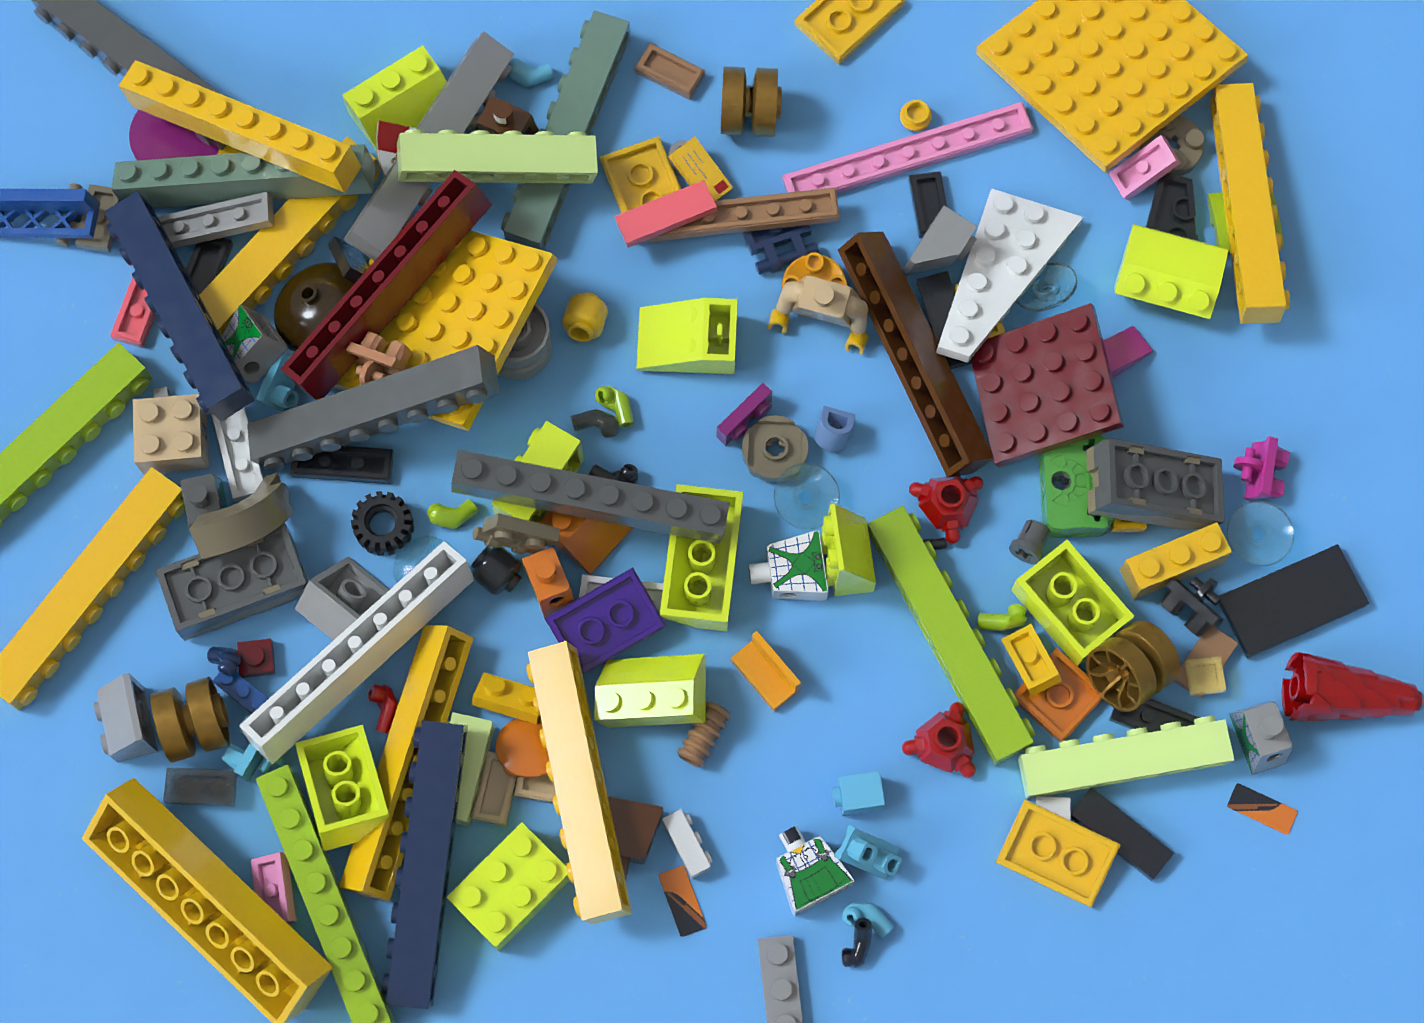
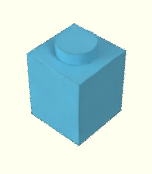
[832,771,885,816]

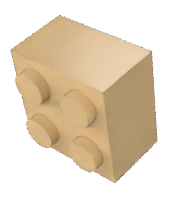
[133,394,209,474]

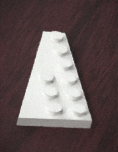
[936,188,1083,363]

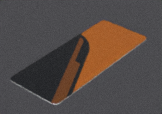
[1227,783,1297,835]
[659,866,706,937]

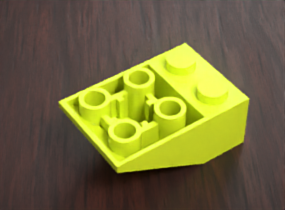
[636,298,737,374]
[820,504,876,596]

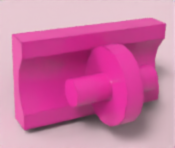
[1233,436,1290,502]

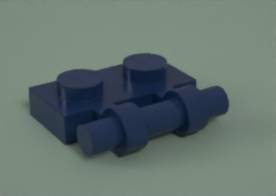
[742,225,820,275]

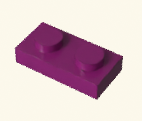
[716,383,772,446]

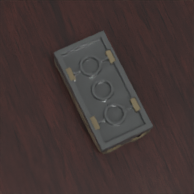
[1086,438,1225,529]
[155,523,308,641]

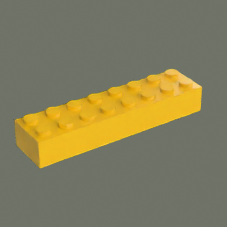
[82,778,333,1023]

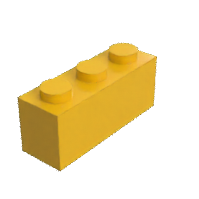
[1119,522,1232,600]

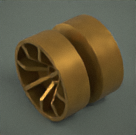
[720,66,782,137]
[1086,620,1180,712]
[150,676,230,763]

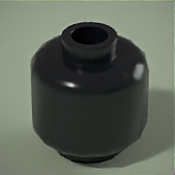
[471,545,522,595]

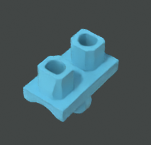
[256,348,299,412]
[222,716,285,782]
[834,825,902,880]

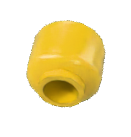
[562,292,608,342]

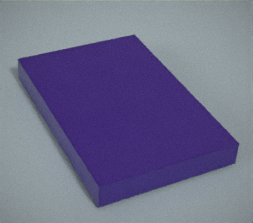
[545,567,667,675]

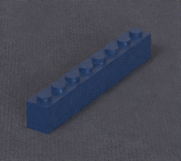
[104,191,255,422]
[382,720,468,1009]

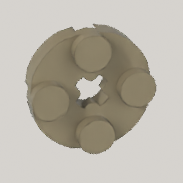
[1139,115,1204,176]
[742,415,808,482]

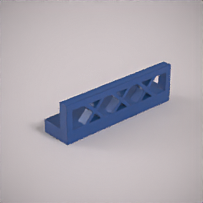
[0,189,100,239]

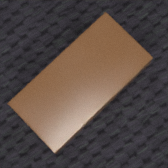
[635,43,705,100]
[1174,626,1238,699]

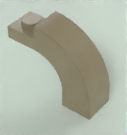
[189,473,294,559]

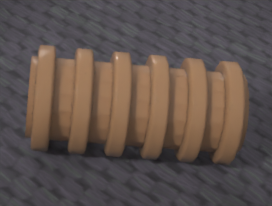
[677,702,731,767]

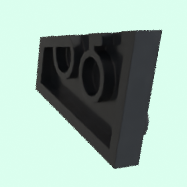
[1145,173,1198,241]

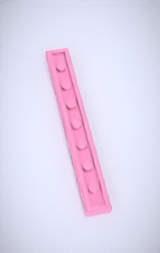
[782,102,1033,194]

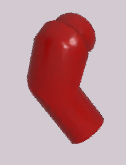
[368,684,399,734]

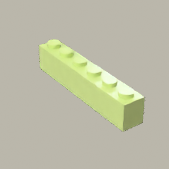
[397,129,598,184]
[1018,716,1234,799]

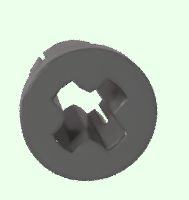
[1009,520,1050,564]

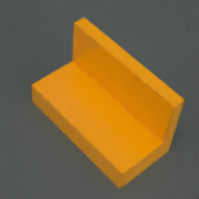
[730,631,801,712]

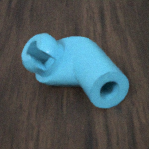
[508,58,554,87]
[842,903,894,938]

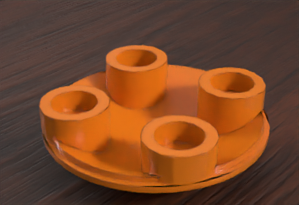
[496,718,550,778]

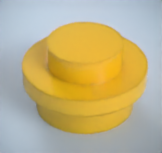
[900,100,932,131]

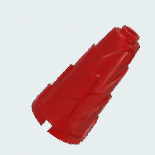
[1282,652,1423,722]

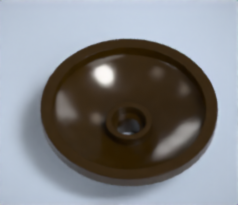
[274,262,355,349]

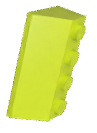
[660,484,743,632]

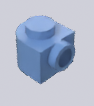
[815,406,855,451]

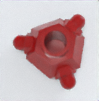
[909,476,984,544]
[902,702,976,778]

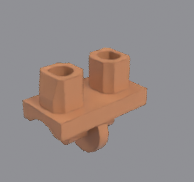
[346,331,412,385]

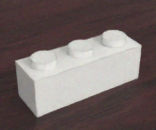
[662,809,713,879]

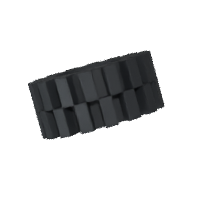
[351,491,414,556]

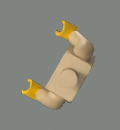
[768,275,869,355]

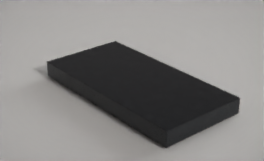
[1219,544,1369,659]

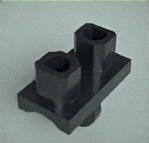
[1160,577,1225,637]

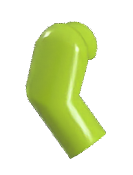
[595,386,634,428]
[427,499,479,529]
[978,604,1027,631]

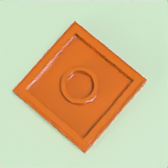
[1014,648,1103,743]

